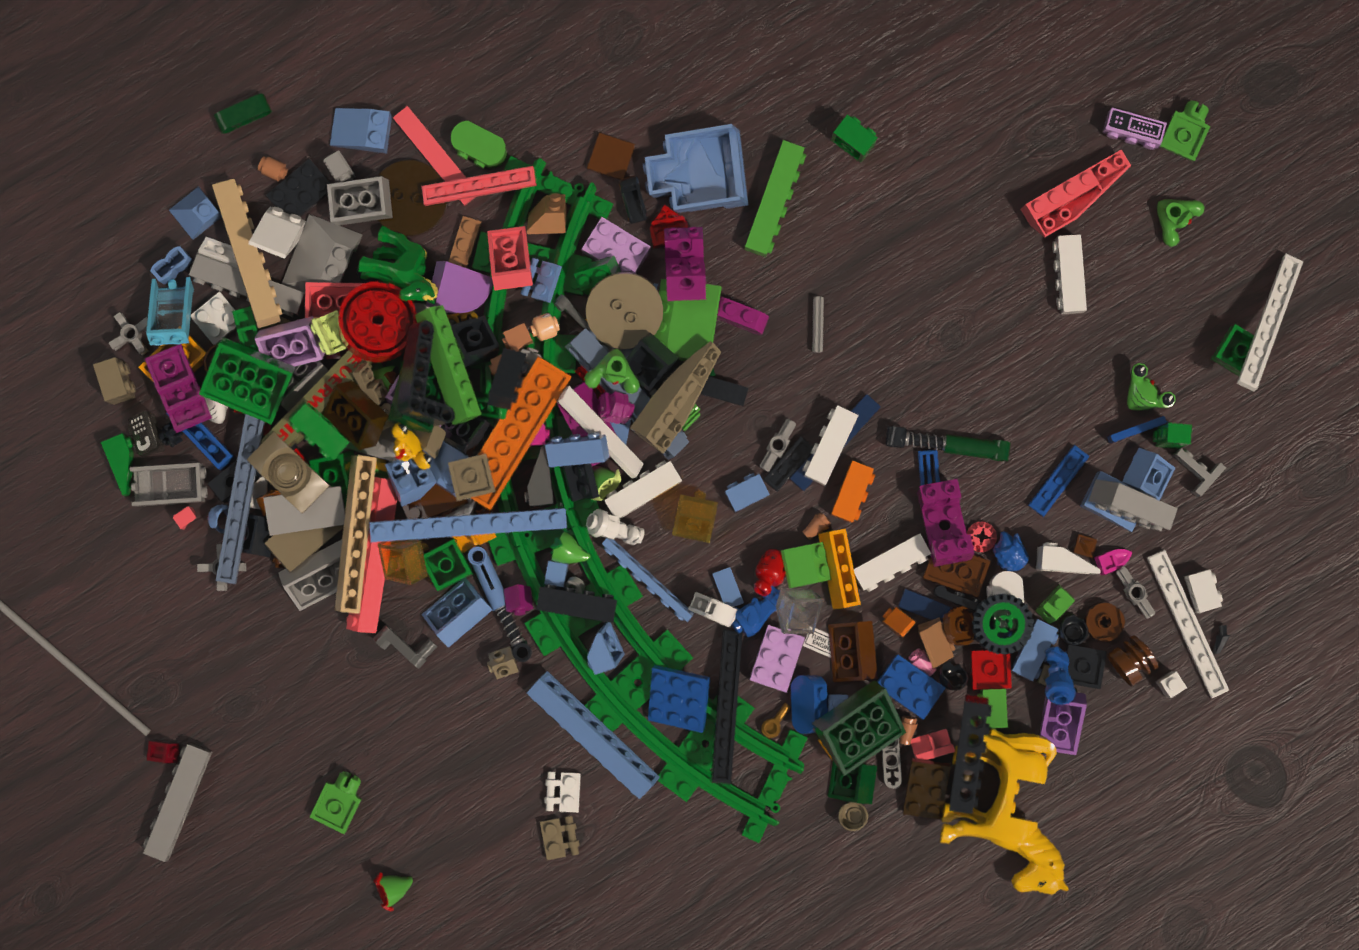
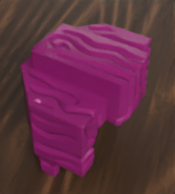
[597,391,635,424]

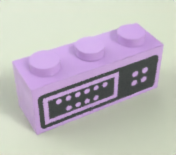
[1102,108,1167,150]

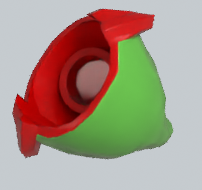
[374,872,413,911]

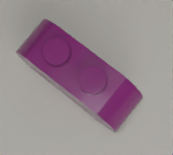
[717,296,769,335]

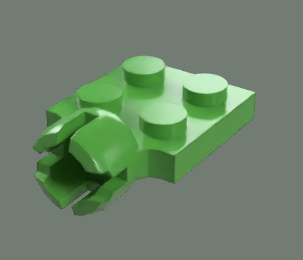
[1159,100,1210,162]
[310,771,362,834]

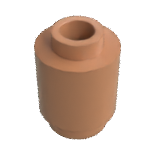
[258,157,288,181]

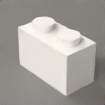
[1184,569,1223,613]

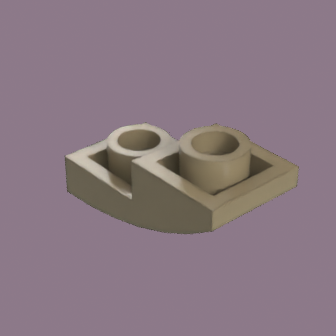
[353,363,388,405]

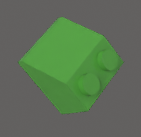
[781,542,831,588]

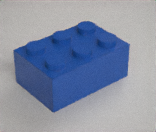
[877,654,945,720]

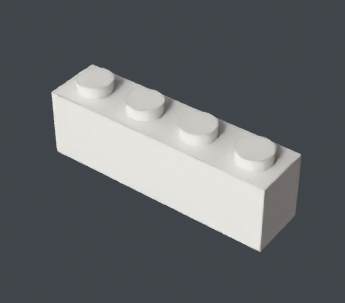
[1052,235,1087,314]
[803,405,858,486]
[604,460,682,519]
[854,534,931,592]

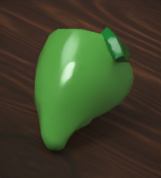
[550,531,591,564]

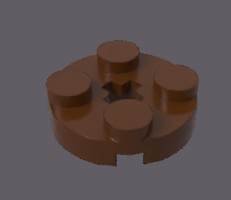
[1085,603,1125,641]
[943,607,975,646]

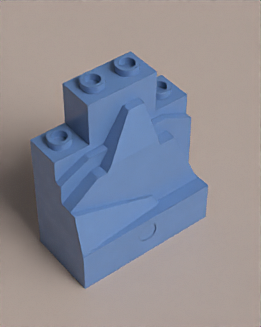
[643,124,748,213]

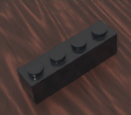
[536,584,617,623]

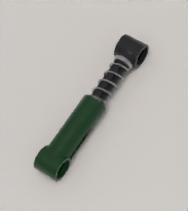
[885,426,1011,462]

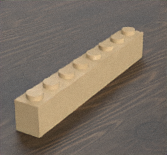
[212,179,282,328]
[335,455,376,613]

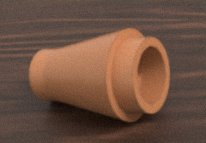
[802,512,831,540]
[899,715,918,745]

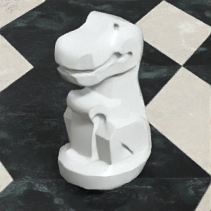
[586,509,644,545]

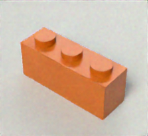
[830,460,875,523]

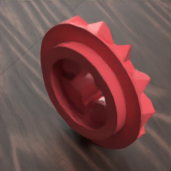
[967,522,997,552]

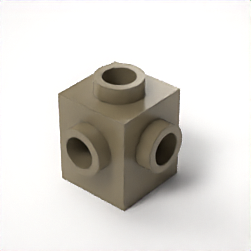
[487,646,519,679]

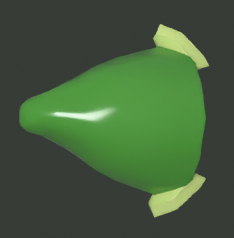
[591,465,621,501]

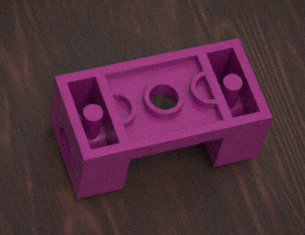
[664,227,706,301]
[917,479,975,567]

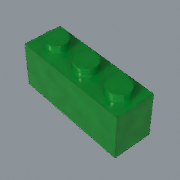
[1153,423,1192,449]

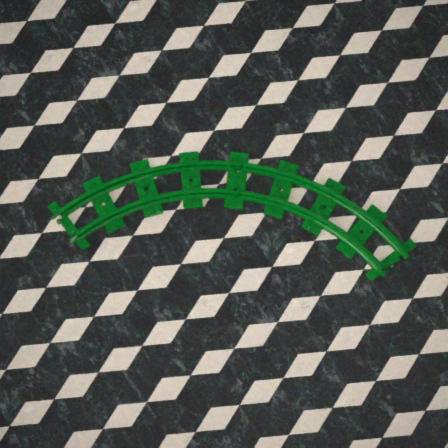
[465,156,808,843]

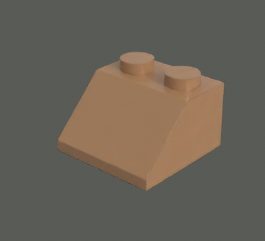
[527,193,567,234]
[918,617,956,668]

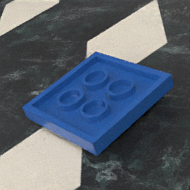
[648,665,710,733]

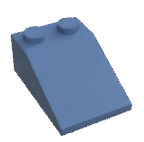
[330,108,392,154]
[422,441,469,497]
[1080,471,1137,532]

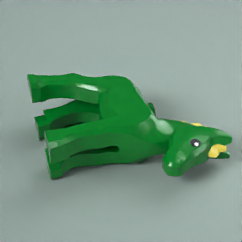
[359,226,438,305]

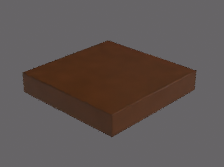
[587,133,635,180]

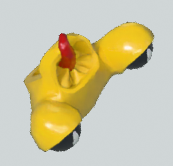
[392,423,432,469]

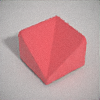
[173,506,196,530]

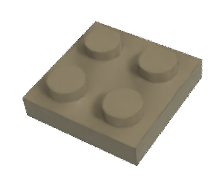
[448,454,496,501]

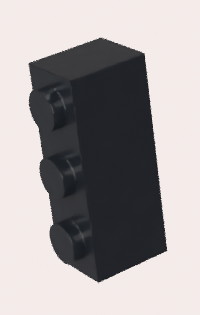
[488,348,529,410]

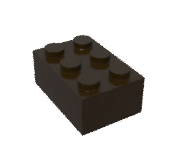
[323,381,388,450]

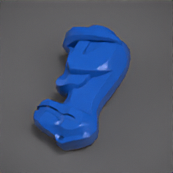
[731,586,785,637]
[1045,647,1076,705]

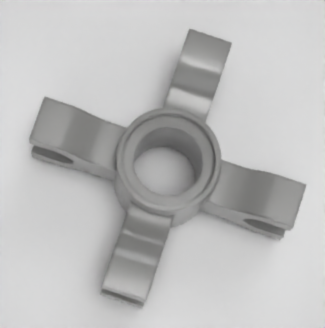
[109,312,149,356]
[197,544,246,591]

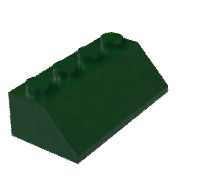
[388,352,442,433]

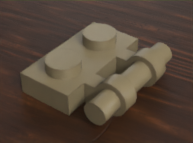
[540,816,580,860]

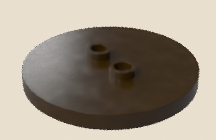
[378,160,447,236]

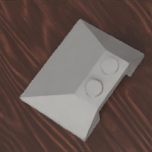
[282,214,363,293]

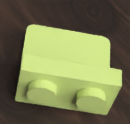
[310,310,347,355]

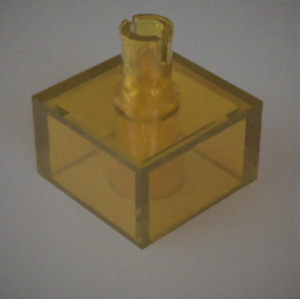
[672,491,718,543]
[378,539,429,585]

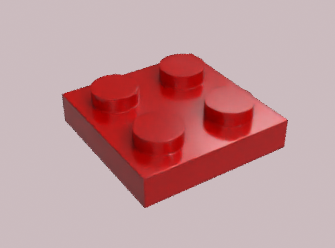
[971,650,1012,690]

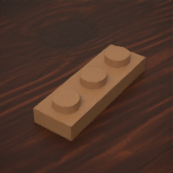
[448,216,482,268]

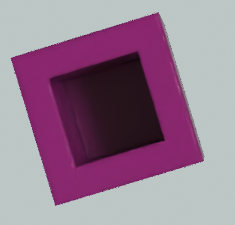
[504,584,533,616]

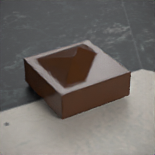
[1073,534,1097,558]

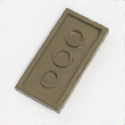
[264,525,344,573]

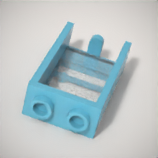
[146,277,194,346]

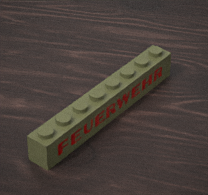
[260,350,373,447]

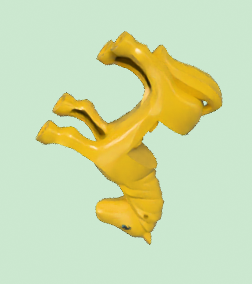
[940,728,1068,895]

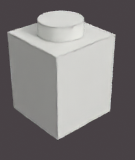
[1156,671,1187,698]

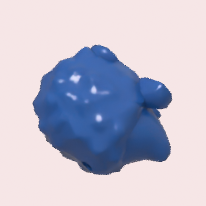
[993,532,1029,572]

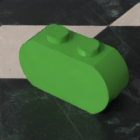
[451,121,507,169]

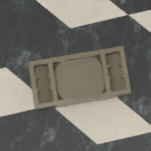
[247,432,330,514]

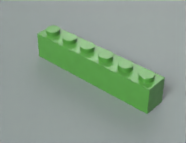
[744,140,807,257]
[415,305,482,425]

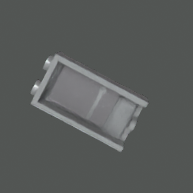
[130,463,208,507]

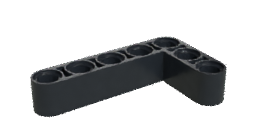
[398,320,455,426]

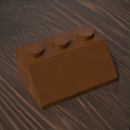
[828,621,878,682]

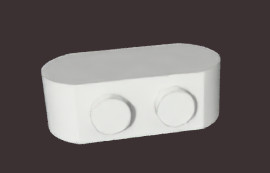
[986,571,1024,629]
[688,592,737,627]

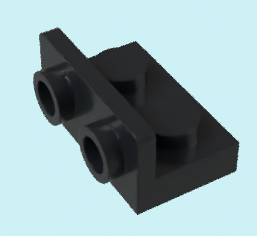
[562,463,599,501]

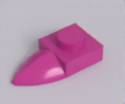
[1094,549,1132,575]

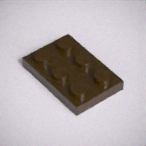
[903,758,951,820]

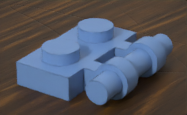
[520,258,562,303]

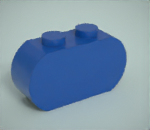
[791,675,828,734]

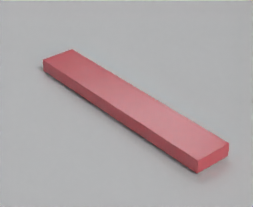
[393,106,476,206]
[421,166,537,206]

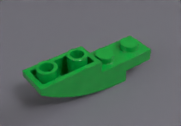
[232,306,259,352]

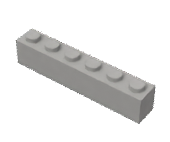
[189,254,305,318]
[143,743,212,862]

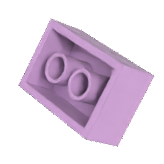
[582,217,651,274]
[255,316,325,367]
[749,625,805,693]

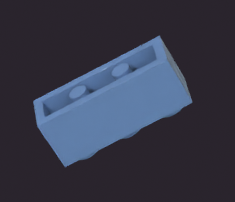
[545,432,610,467]
[1011,619,1059,681]

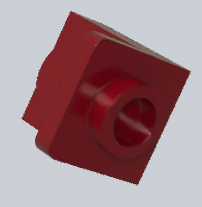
[147,741,179,763]

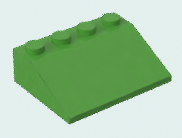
[654,279,722,360]

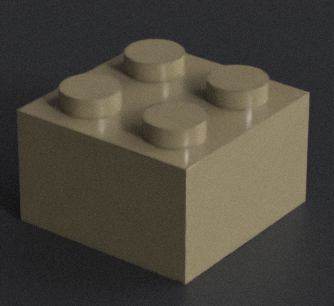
[93,357,136,405]

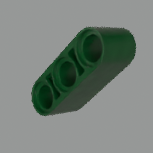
[214,94,272,134]

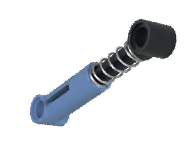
[468,547,533,662]

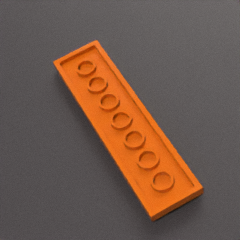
[471,357,572,510]

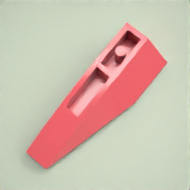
[1020,149,1131,238]

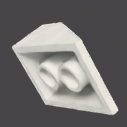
[249,207,306,259]
[1036,543,1100,575]

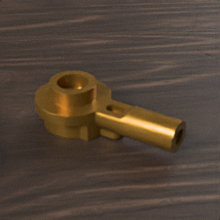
[761,703,791,738]

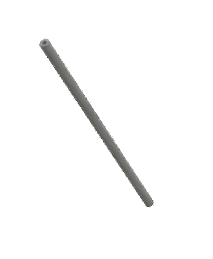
[0,600,151,736]

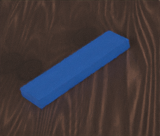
[1028,445,1090,517]

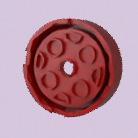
[338,281,417,363]

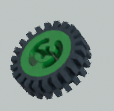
[972,594,1034,654]

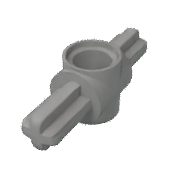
[760,419,796,472]
[1116,567,1155,619]

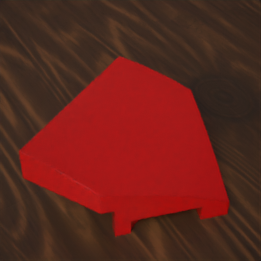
[650,205,688,248]

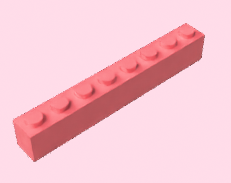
[346,477,398,633]

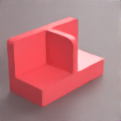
[911,729,955,760]

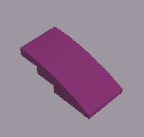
[145,344,213,433]

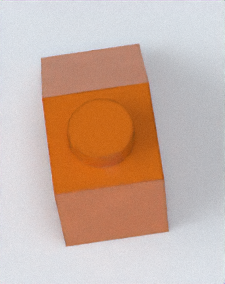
[882,607,916,637]

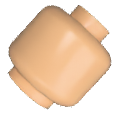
[529,313,560,341]

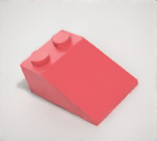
[487,226,533,290]

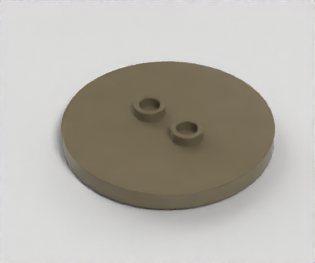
[586,272,663,349]

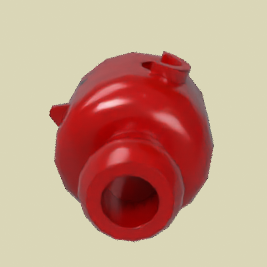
[754,549,786,596]

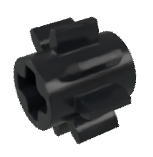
[159,422,183,447]

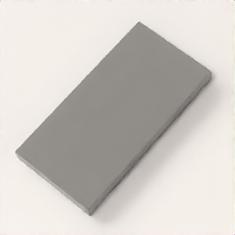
[263,485,345,536]

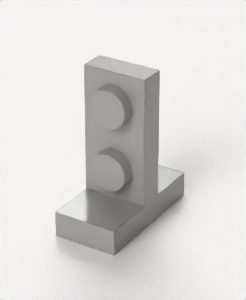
[1172,449,1226,497]

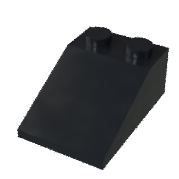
[441,416,494,457]

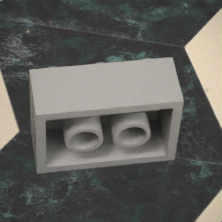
[327,176,393,226]

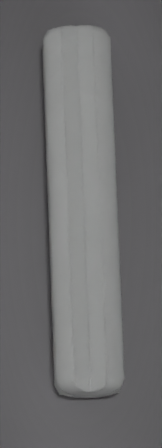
[812,296,824,353]

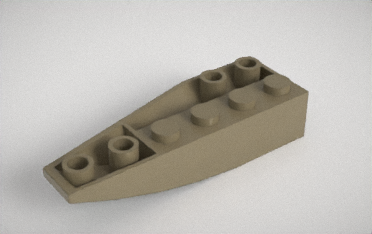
[630,341,721,454]

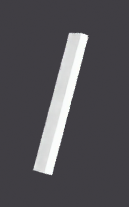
[558,386,643,479]

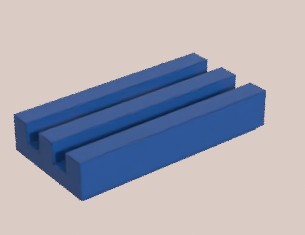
[918,450,940,486]

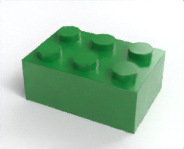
[289,399,350,460]

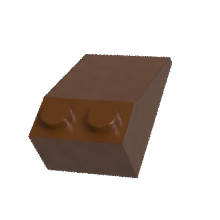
[402,484,469,519]

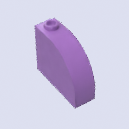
[426,261,493,313]

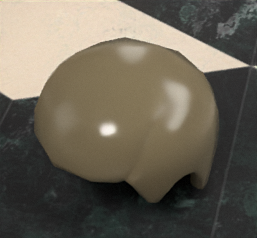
[838,802,868,831]

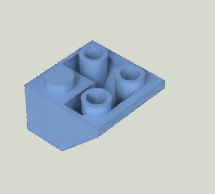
[385,459,436,506]

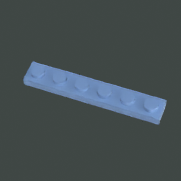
[602,538,694,622]

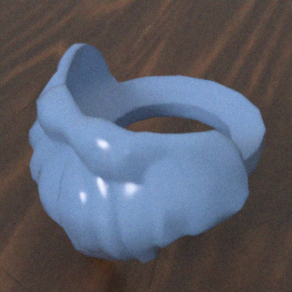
[208,504,229,533]

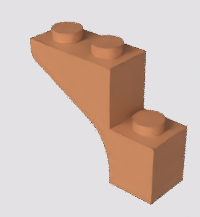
[489,323,533,376]

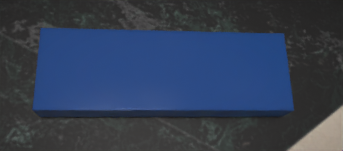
[1107,416,1167,443]

